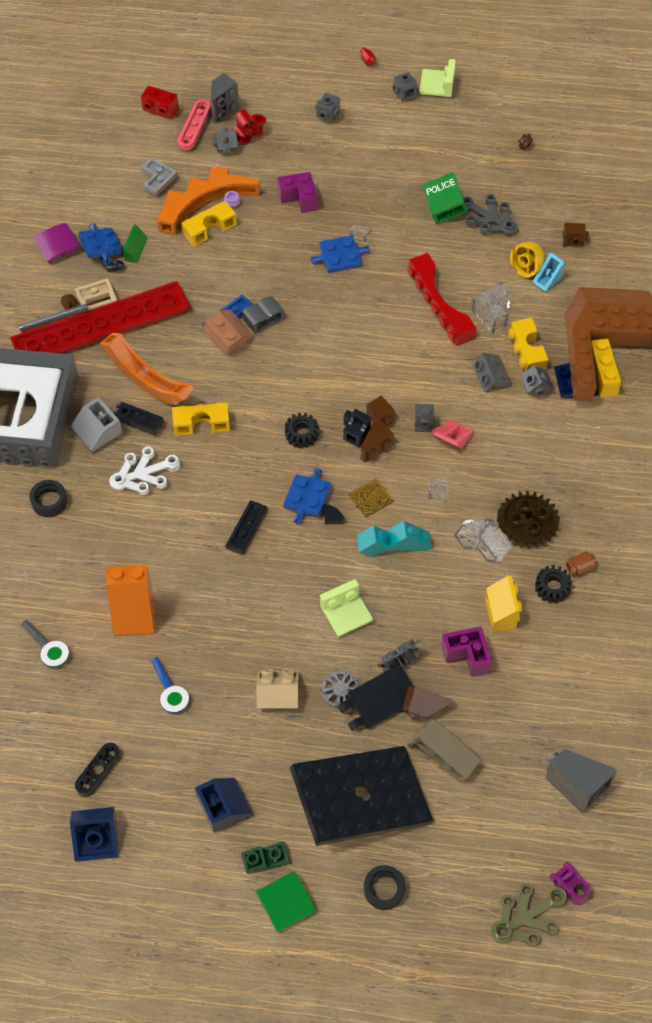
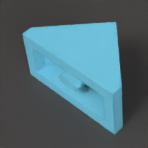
[533,252,566,292]

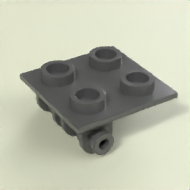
[377,639,421,672]

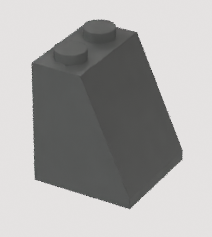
[546,749,617,813]

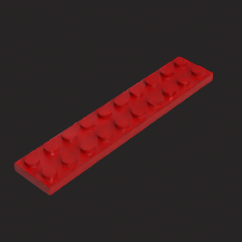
[10,281,190,354]

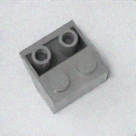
[70,397,122,452]

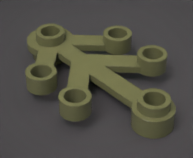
[491,884,566,947]

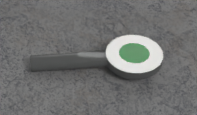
[21,620,69,668]

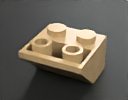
[256,668,299,708]

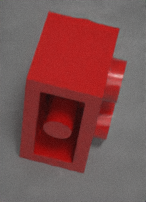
[141,85,179,119]

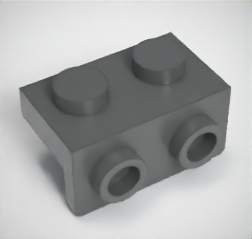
[473,353,511,392]

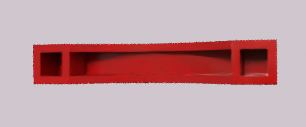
[407,252,477,346]

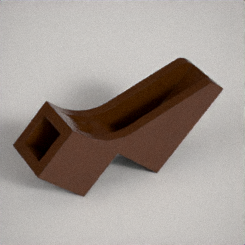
[361,396,395,463]

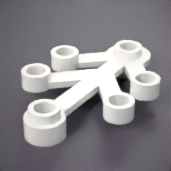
[109,446,180,495]

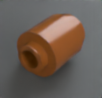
[566,551,597,576]

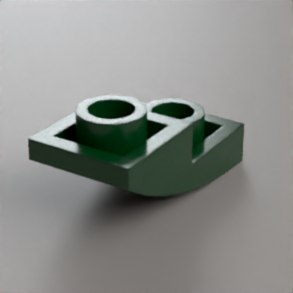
[241,841,291,874]

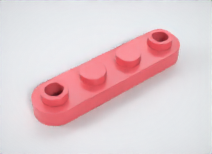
[178,99,211,151]

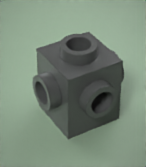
[392,72,417,101]
[315,93,340,122]
[212,128,238,153]
[521,365,552,397]

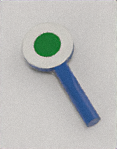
[151,657,189,714]

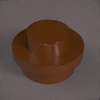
[518,133,533,149]
[61,294,78,310]

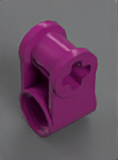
[549,861,590,905]

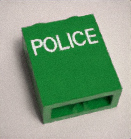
[422,172,468,225]

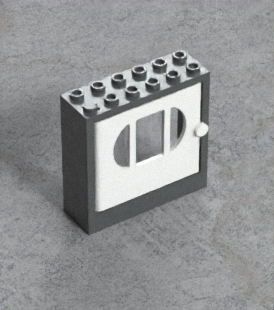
[0,348,79,468]

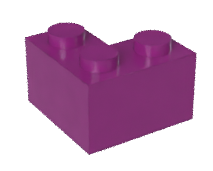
[277,172,318,213]
[441,626,492,676]

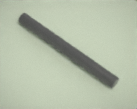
[19,304,89,332]

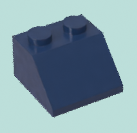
[70,807,118,862]

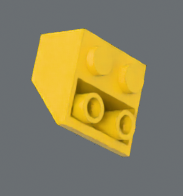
[485,575,522,632]

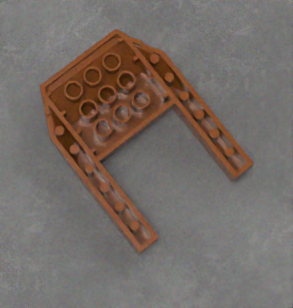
[564,287,652,401]

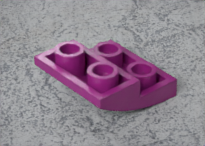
[34,223,81,264]

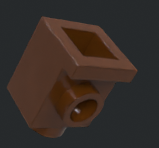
[563,223,589,247]

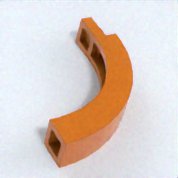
[100,333,194,405]

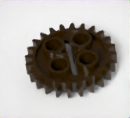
[496,491,560,549]

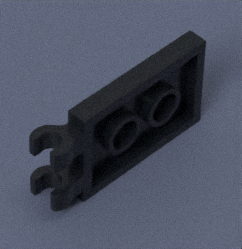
[337,663,413,731]

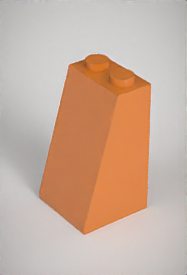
[106,565,155,636]

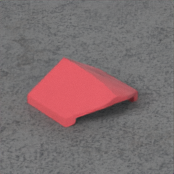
[432,420,474,449]

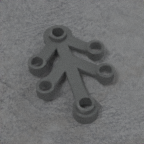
[463,194,517,236]

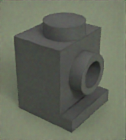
[415,404,435,432]

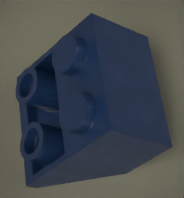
[195,778,252,833]

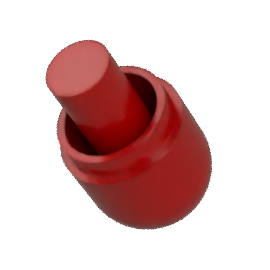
[360,47,376,66]

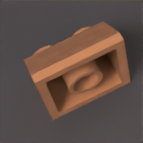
[203,309,253,356]

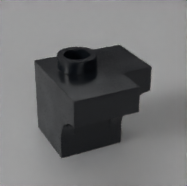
[343,409,371,448]

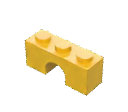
[181,201,237,247]
[508,318,549,372]
[591,339,621,397]
[172,402,230,436]

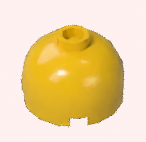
[510,241,546,278]

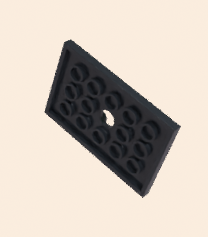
[290,746,433,846]

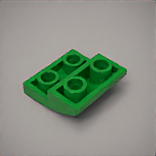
[255,871,316,932]

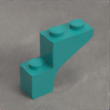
[357,521,432,557]

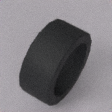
[30,480,67,517]
[364,865,405,910]

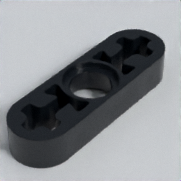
[75,743,120,797]

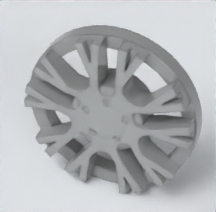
[322,671,359,709]

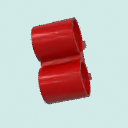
[232,110,266,145]

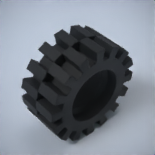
[285,413,319,449]
[535,565,572,604]

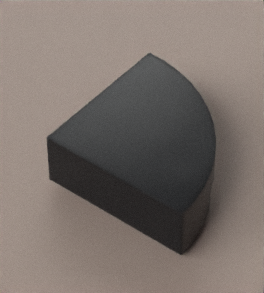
[324,504,344,524]

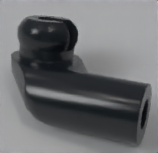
[99,257,124,272]

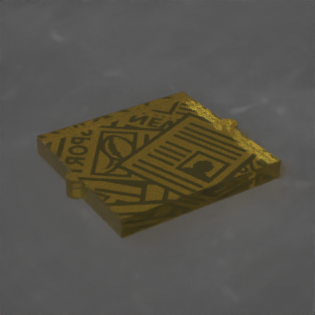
[349,478,394,518]

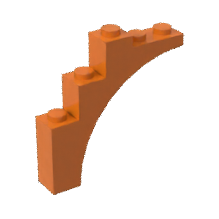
[157,166,260,235]

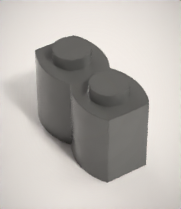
[242,296,284,333]

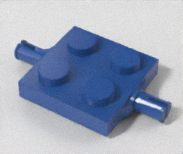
[79,223,122,264]
[311,235,370,273]
[283,468,332,525]

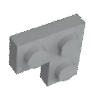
[141,157,178,197]

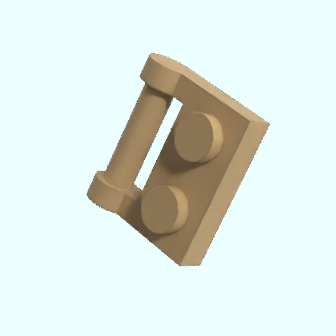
[75,278,117,310]

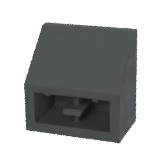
[211,73,239,124]

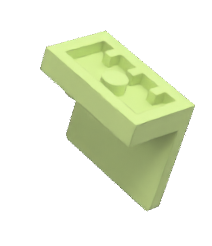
[419,59,455,97]
[320,579,373,637]

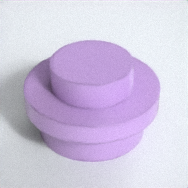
[224,191,241,207]

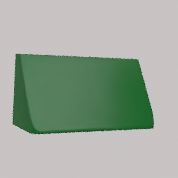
[123,224,147,263]

